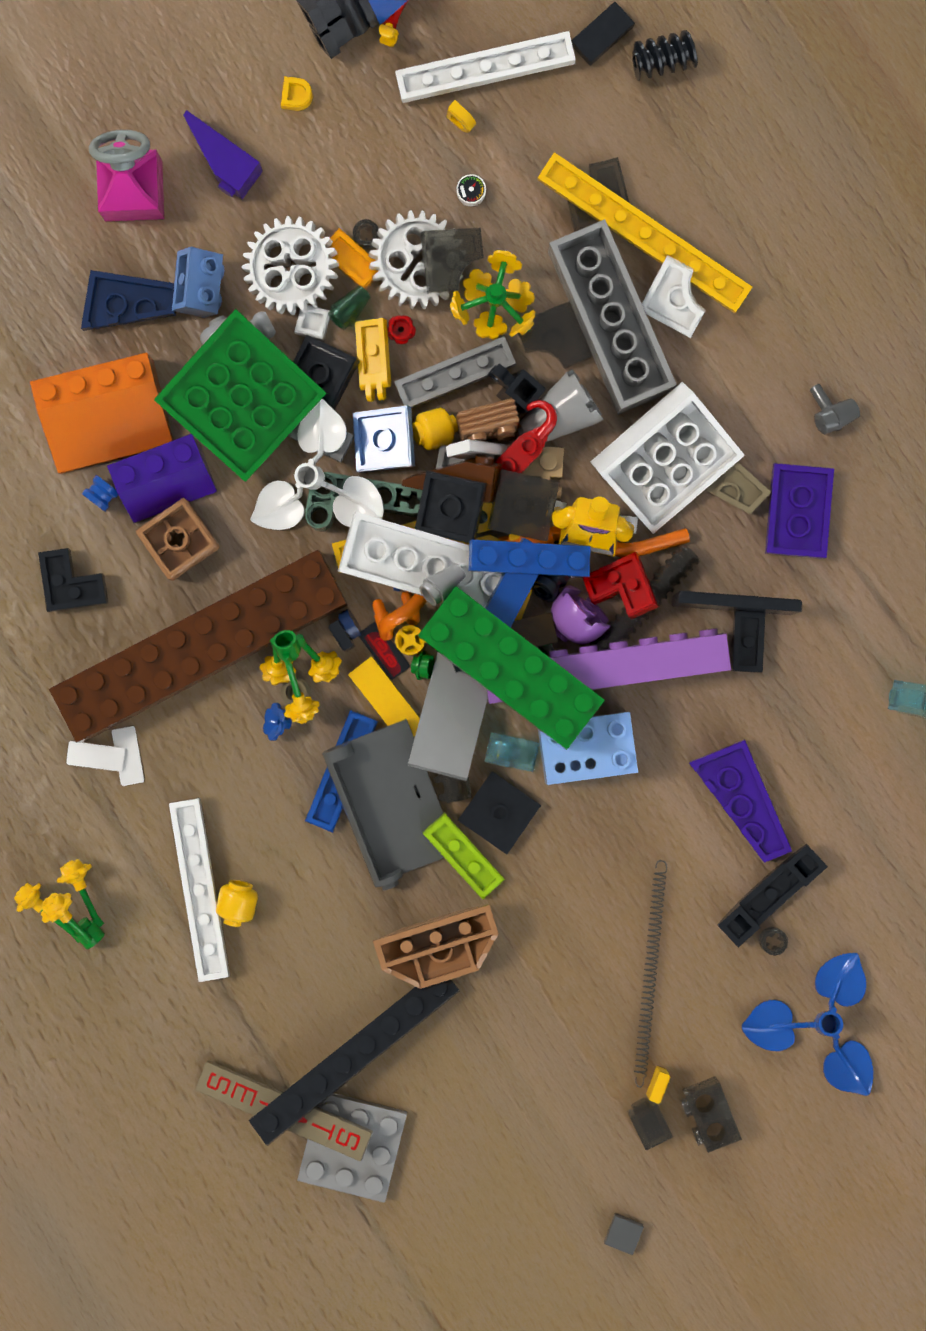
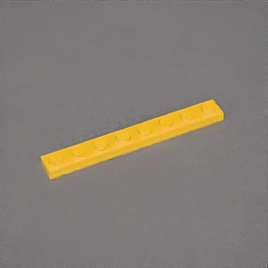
[537,152,753,313]

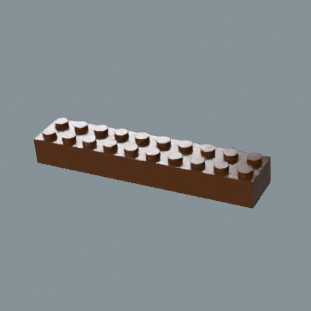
[49,550,348,743]

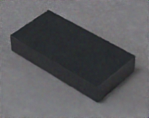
[571,2,635,66]

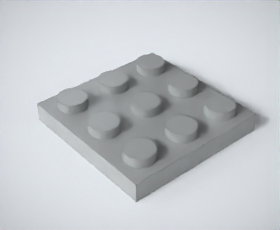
[297,1093,407,1203]

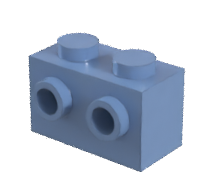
[172,247,224,318]

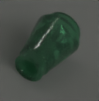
[328,285,371,330]

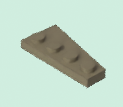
[705,462,771,514]

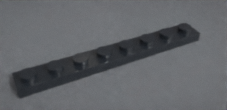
[248,979,460,1146]

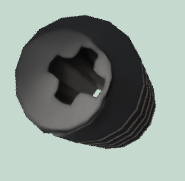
[632,30,698,81]

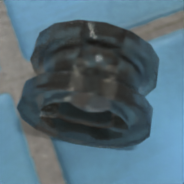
[353,219,380,249]
[759,927,788,956]

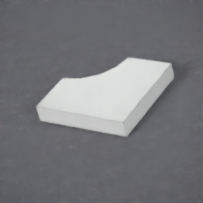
[642,255,706,338]

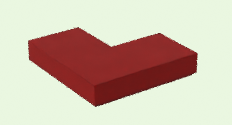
[582,552,659,619]

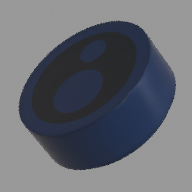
[338,608,363,640]

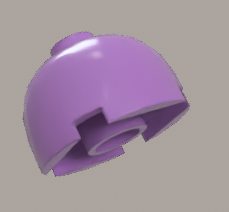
[551,585,610,644]

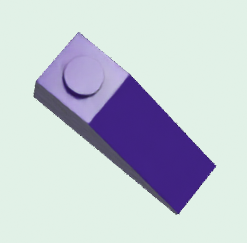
[183,110,263,199]

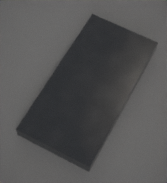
[672,591,802,615]

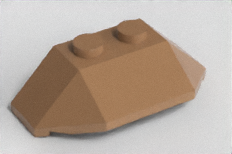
[373,904,499,989]

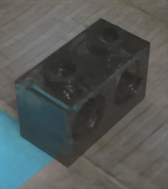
[680,1076,742,1153]

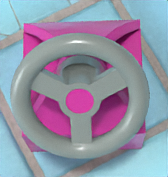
[89,130,164,222]

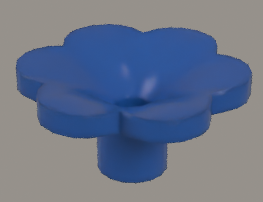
[263,703,292,741]

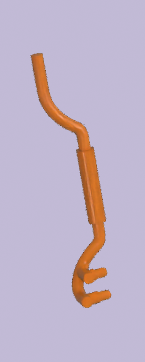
[372,524,690,641]

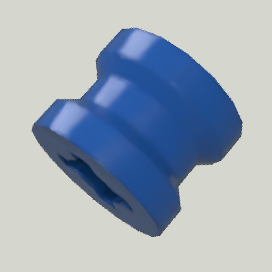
[82,475,119,512]

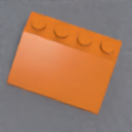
[30,352,173,474]

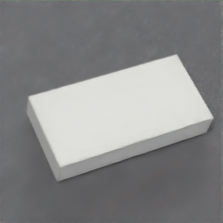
[446,439,507,460]

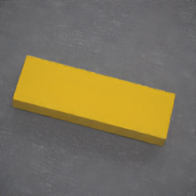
[348,656,420,736]

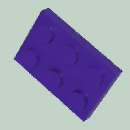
[765,463,834,559]

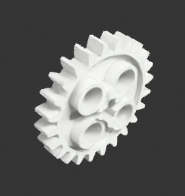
[369,210,466,309]
[242,216,339,315]

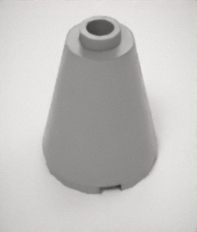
[518,369,604,442]

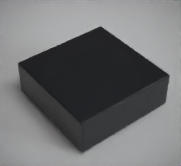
[328,620,356,652]

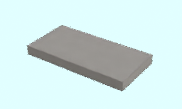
[408,652,488,781]

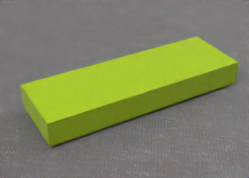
[422,812,505,900]

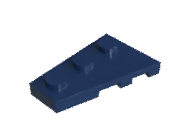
[81,270,177,331]

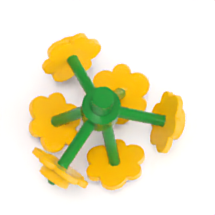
[450,250,536,340]

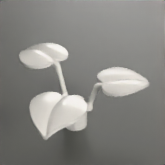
[250,399,384,530]

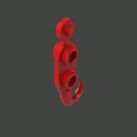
[496,400,557,494]

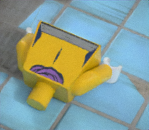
[546,496,638,557]

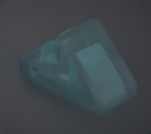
[485,732,540,772]

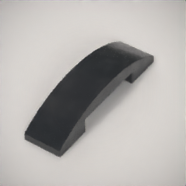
[717,844,828,948]

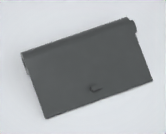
[322,719,444,890]

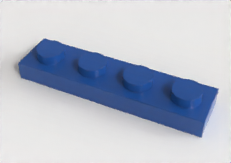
[468,539,591,577]

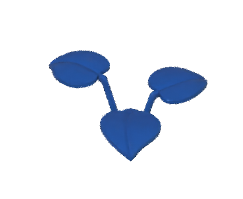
[742,953,873,1096]

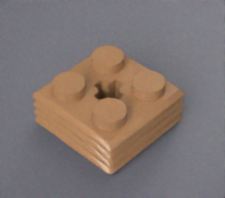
[456,398,520,442]
[136,498,220,581]

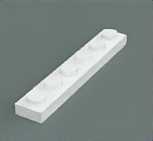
[395,31,576,103]
[169,798,230,982]

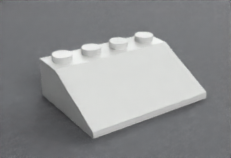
[590,382,745,534]

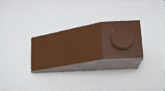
[402,455,502,503]

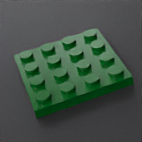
[154,309,326,482]

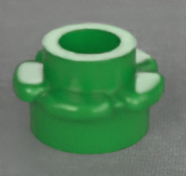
[411,651,434,680]

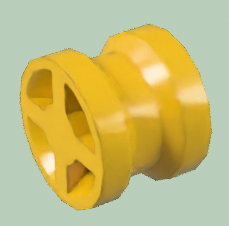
[395,625,425,656]

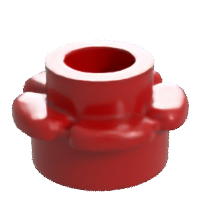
[387,315,416,345]

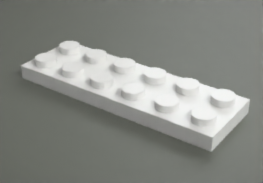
[338,512,503,608]

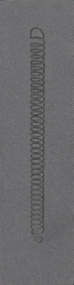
[634,860,667,1088]

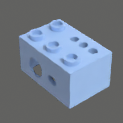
[538,712,638,785]

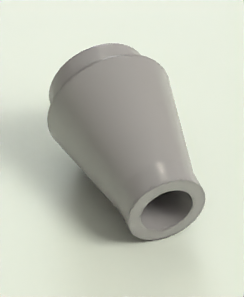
[419,563,466,606]

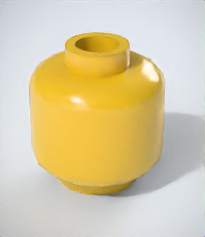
[412,408,458,450]
[216,880,258,927]

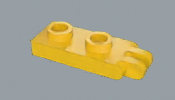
[355,318,391,402]

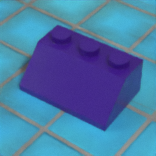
[107,434,218,523]

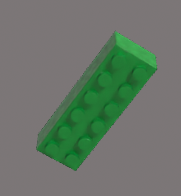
[418,586,605,750]

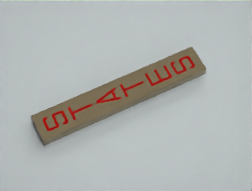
[195,1060,373,1161]

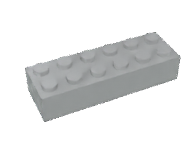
[548,219,677,415]

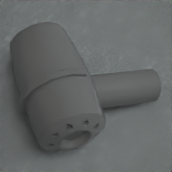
[810,384,860,435]

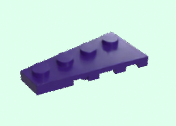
[689,739,792,863]

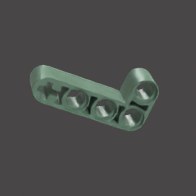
[305,472,422,531]

